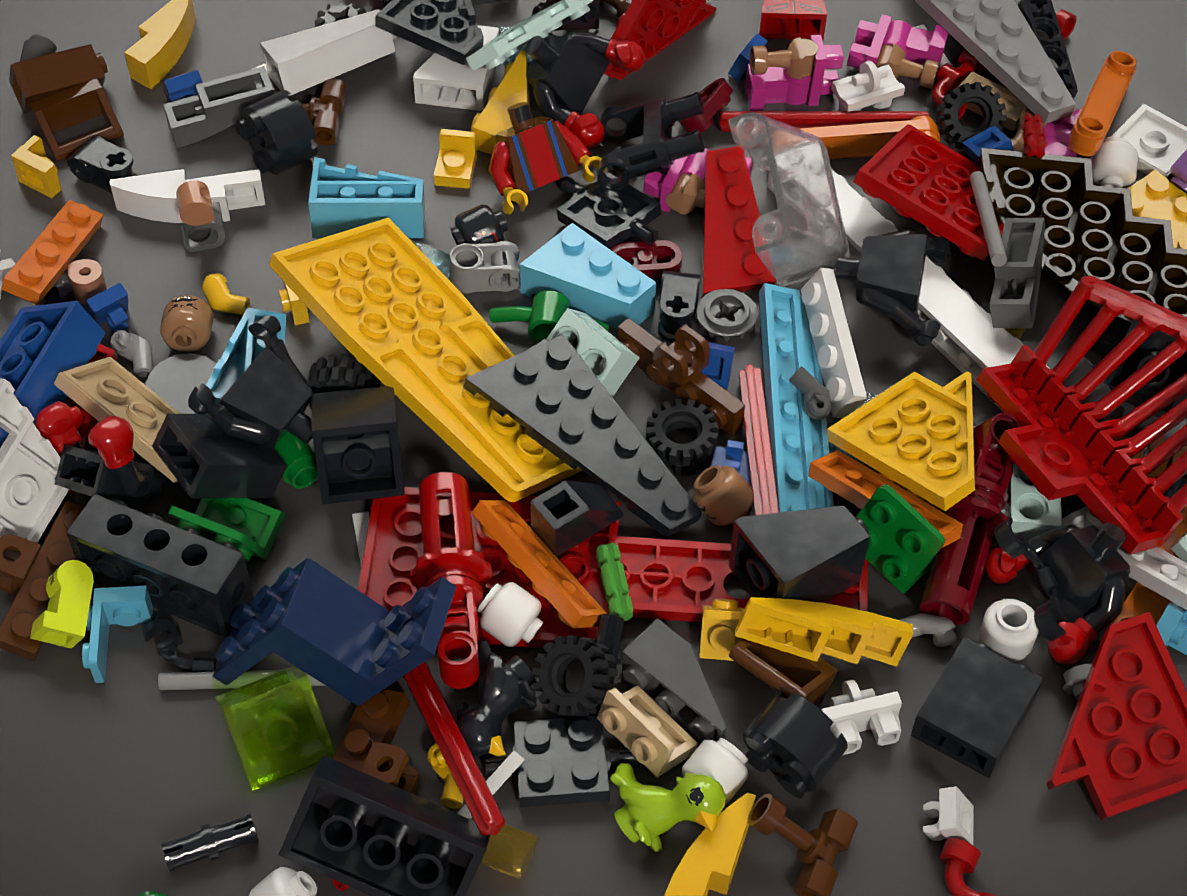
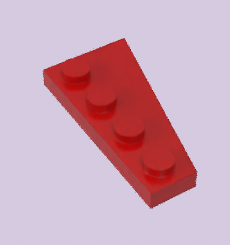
[701,145,776,299]

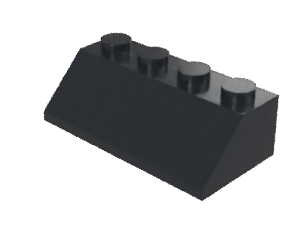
[278,755,491,896]

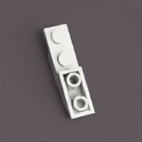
[110,169,265,223]

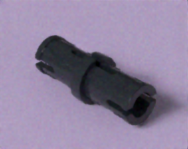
[161,813,259,871]

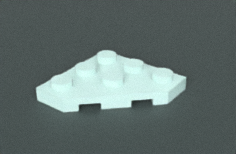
[466,0,593,71]

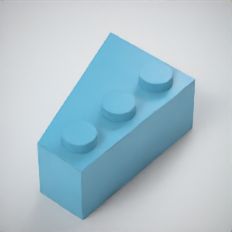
[308,157,426,239]
[520,223,656,329]
[194,307,286,414]

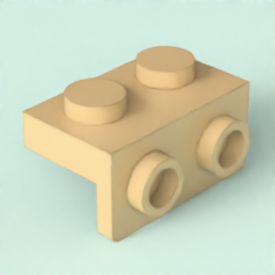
[597,685,698,778]

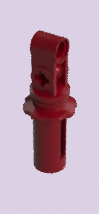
[920,413,1021,625]

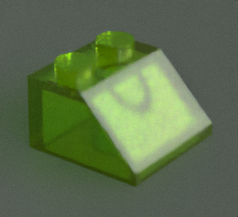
[215,666,335,790]

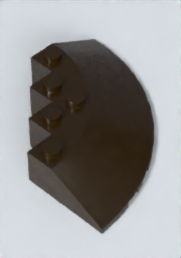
[980,148,1187,323]

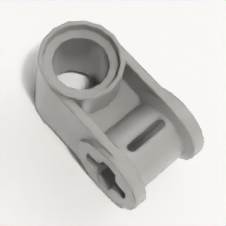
[450,241,520,294]

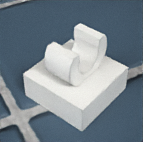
[923,786,974,845]

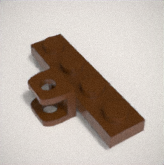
[618,318,745,437]
[0,500,84,661]
[332,689,421,794]

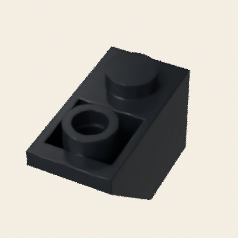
[530,481,623,557]

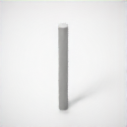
[970,171,1007,267]
[158,669,326,690]

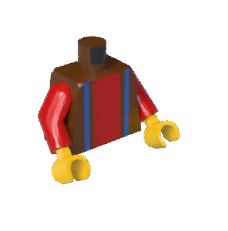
[489,102,606,214]

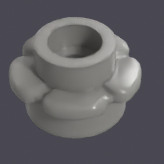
[1063,664,1092,700]

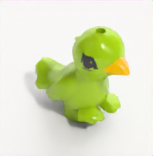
[610,763,726,853]

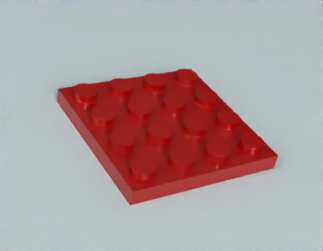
[853,124,1004,261]

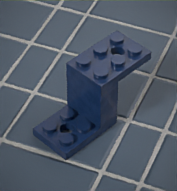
[212,557,456,706]

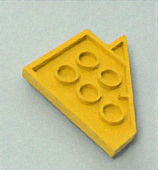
[827,371,975,511]

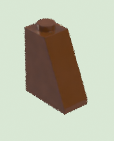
[9,44,108,114]

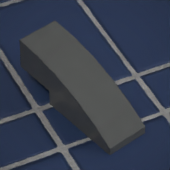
[163,66,275,148]
[990,218,1045,328]

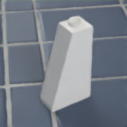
[260,9,397,96]

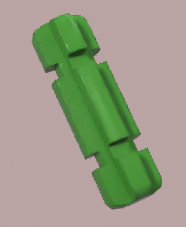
[596,543,633,621]

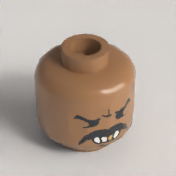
[160,295,213,352]
[693,465,754,526]

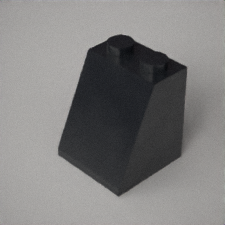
[729,505,870,603]

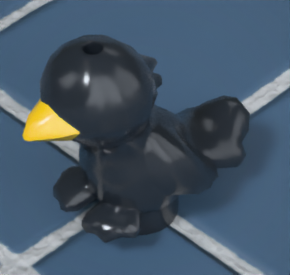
[456,640,537,757]

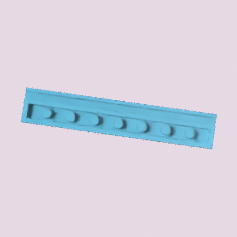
[759,283,834,512]

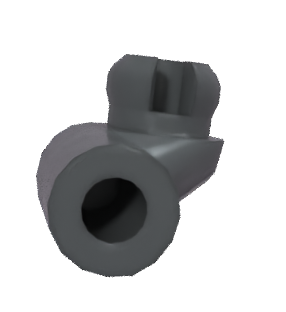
[789,366,831,420]

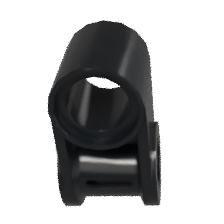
[67,135,138,195]
[658,270,701,343]

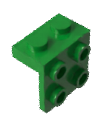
[857,484,945,594]
[168,498,286,561]

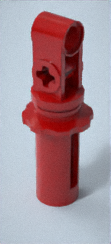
[410,472,492,689]

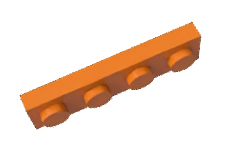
[1,199,104,305]
[808,450,963,548]
[472,500,607,629]

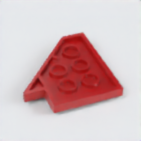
[604,0,717,80]
[1046,612,1187,821]

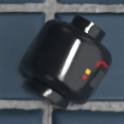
[450,204,509,245]

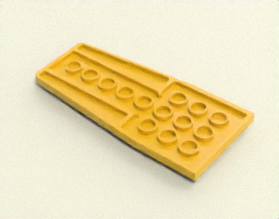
[268,218,582,502]

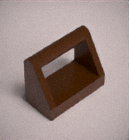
[29,78,124,162]
[729,639,838,706]

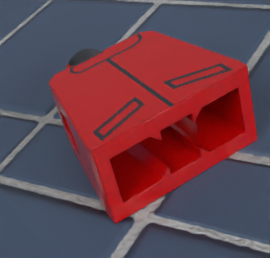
[759,0,827,40]

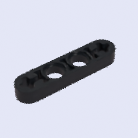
[1018,0,1078,99]

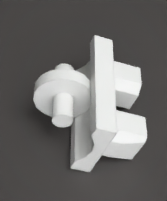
[831,61,905,112]
[822,680,902,755]

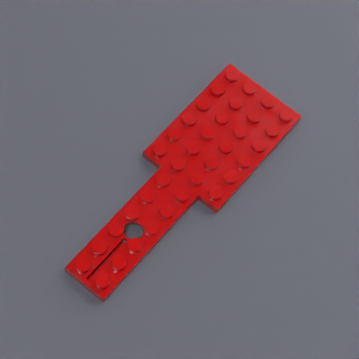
[358,487,868,648]

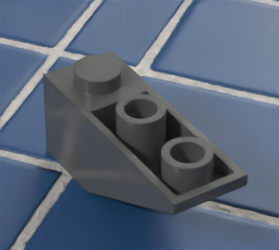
[622,618,726,743]

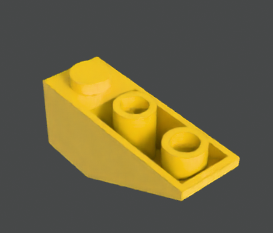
[471,50,529,155]

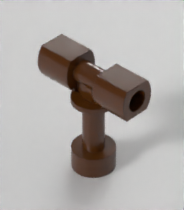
[301,79,346,146]
[748,793,858,896]

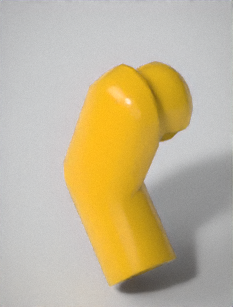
[202,273,251,316]
[427,744,464,809]

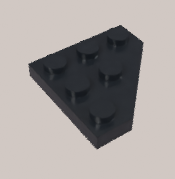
[375,0,484,65]

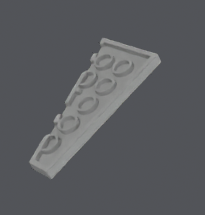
[915,0,1076,123]

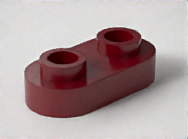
[678,78,733,133]
[610,240,683,279]

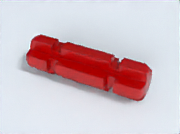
[1021,113,1047,158]

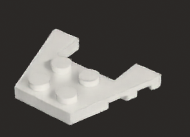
[0,378,69,543]

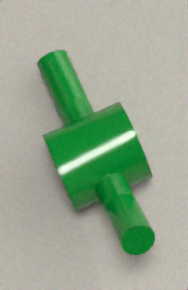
[489,290,609,342]

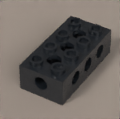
[67,494,254,638]

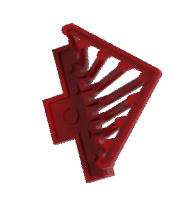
[976,276,1187,555]

